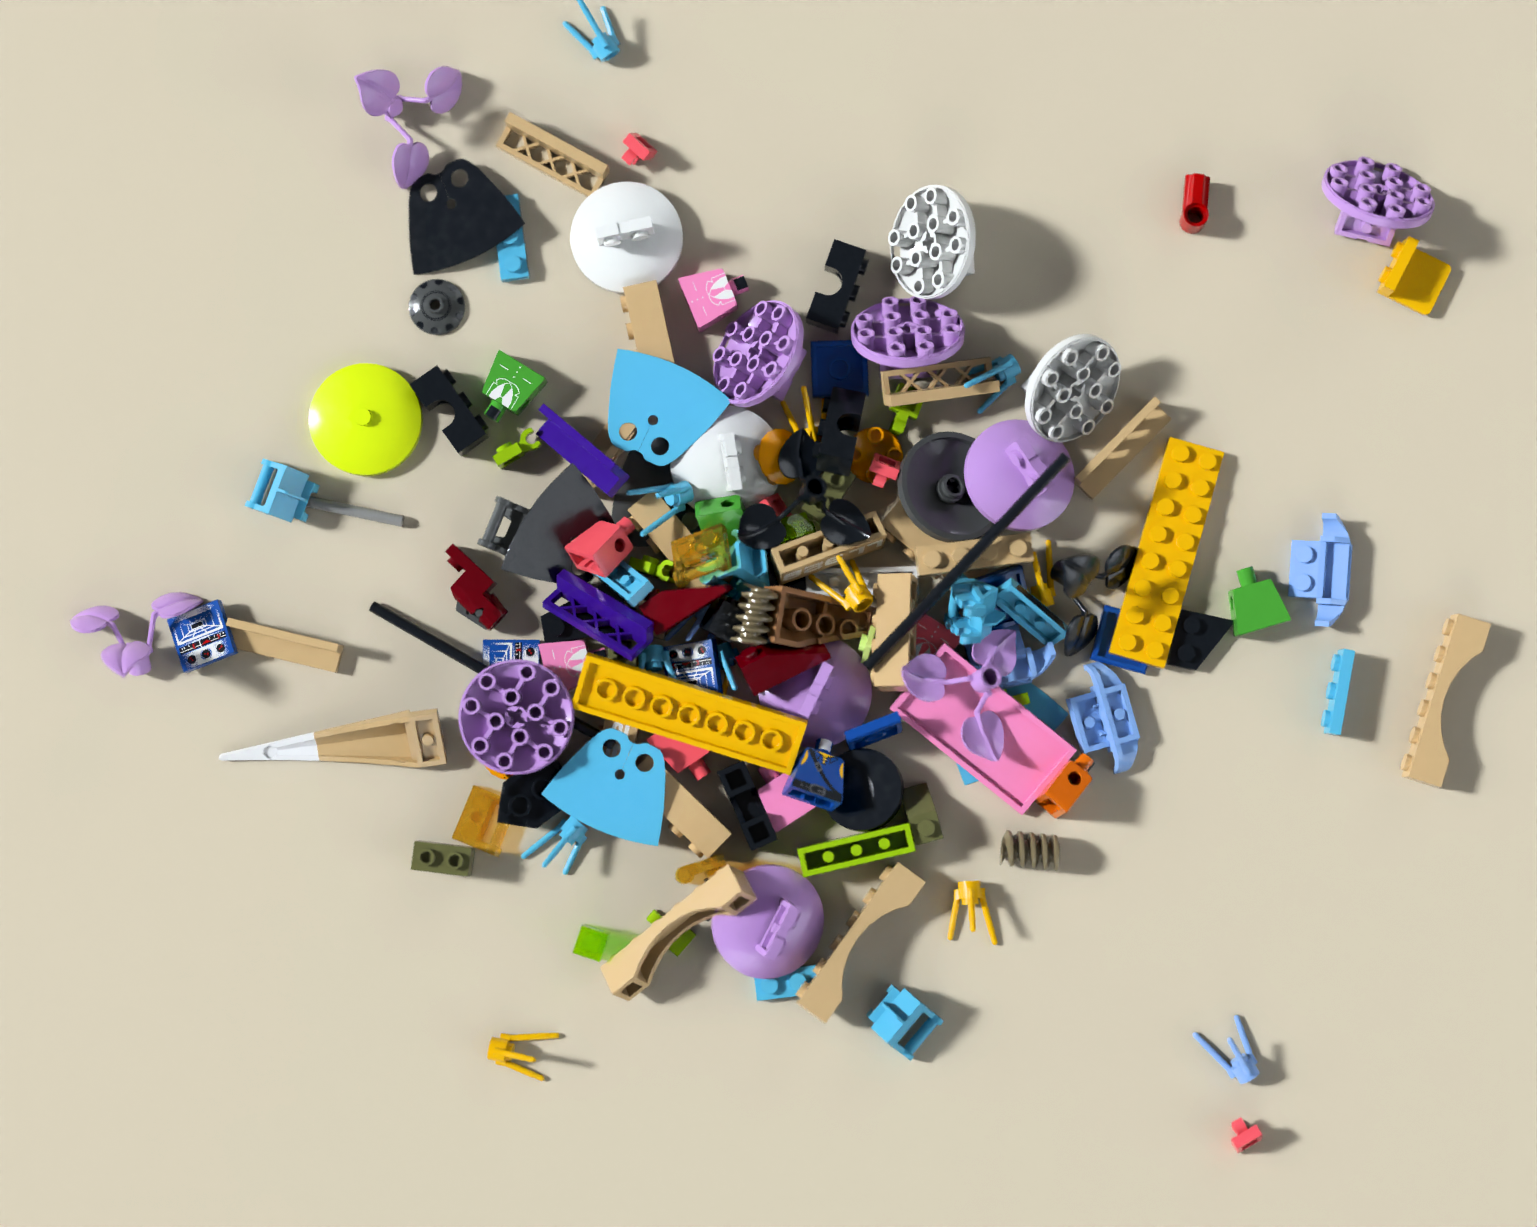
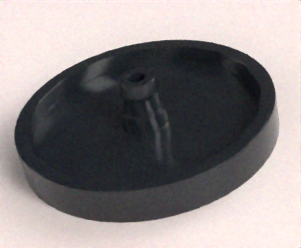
[826,748,904,832]

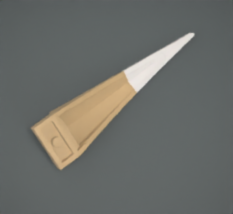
[219,708,447,768]

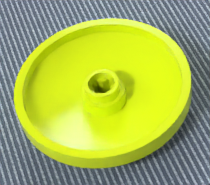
[309,363,423,476]

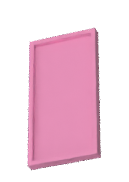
[890,642,1077,815]

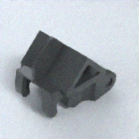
[477,496,530,556]

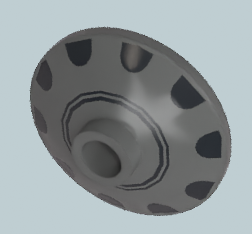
[409,279,465,335]

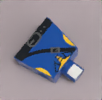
[782,738,844,812]

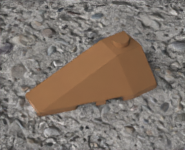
[763,586,876,648]

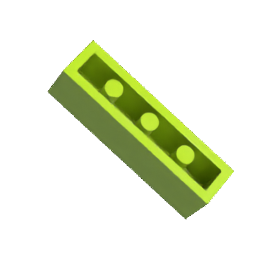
[797,822,916,877]

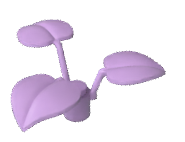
[354,66,462,189]
[70,592,203,678]
[901,629,1017,762]

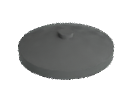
[897,431,994,543]

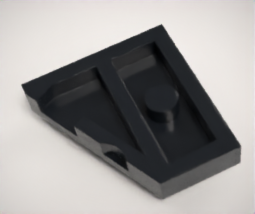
[1167,609,1233,671]

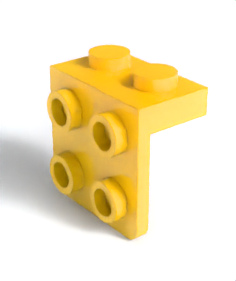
[1377,236,1451,315]

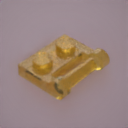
[671,523,732,588]
[452,785,509,857]
[675,854,728,884]

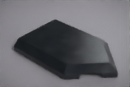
[497,759,562,829]

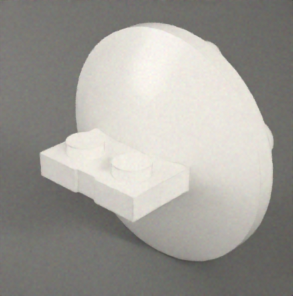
[571,182,683,294]
[888,185,976,300]
[1020,334,1121,443]
[670,406,778,509]

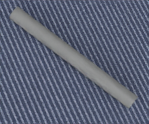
[306,496,404,527]

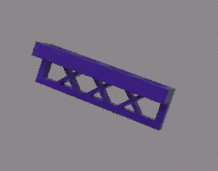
[536,403,630,498]
[542,569,653,662]

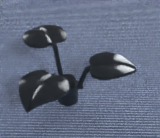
[737,428,871,550]
[1050,545,1137,657]

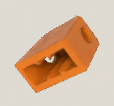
[1035,753,1095,819]

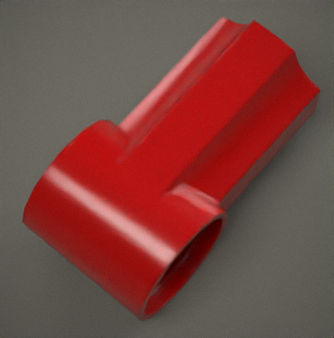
[1179,173,1210,234]

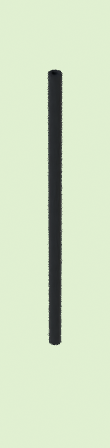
[863,452,1071,671]
[369,602,616,750]

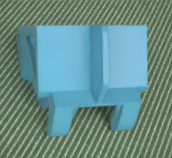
[245,458,320,523]
[699,529,770,601]
[944,574,1006,645]
[866,984,944,1061]

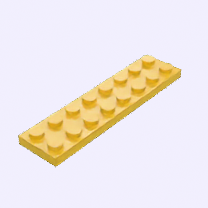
[1108,437,1224,669]
[572,652,808,775]

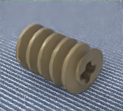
[730,583,779,646]
[1000,830,1060,871]

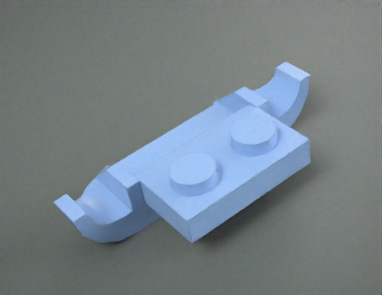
[1288,513,1353,627]
[964,624,1056,689]
[1065,662,1140,774]

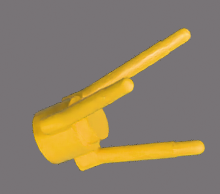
[780,385,827,442]
[1009,539,1056,607]
[808,555,874,613]
[948,881,998,945]
[487,1033,560,1081]

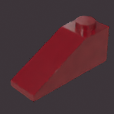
[639,584,734,636]
[735,643,832,696]

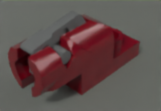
[445,543,508,631]

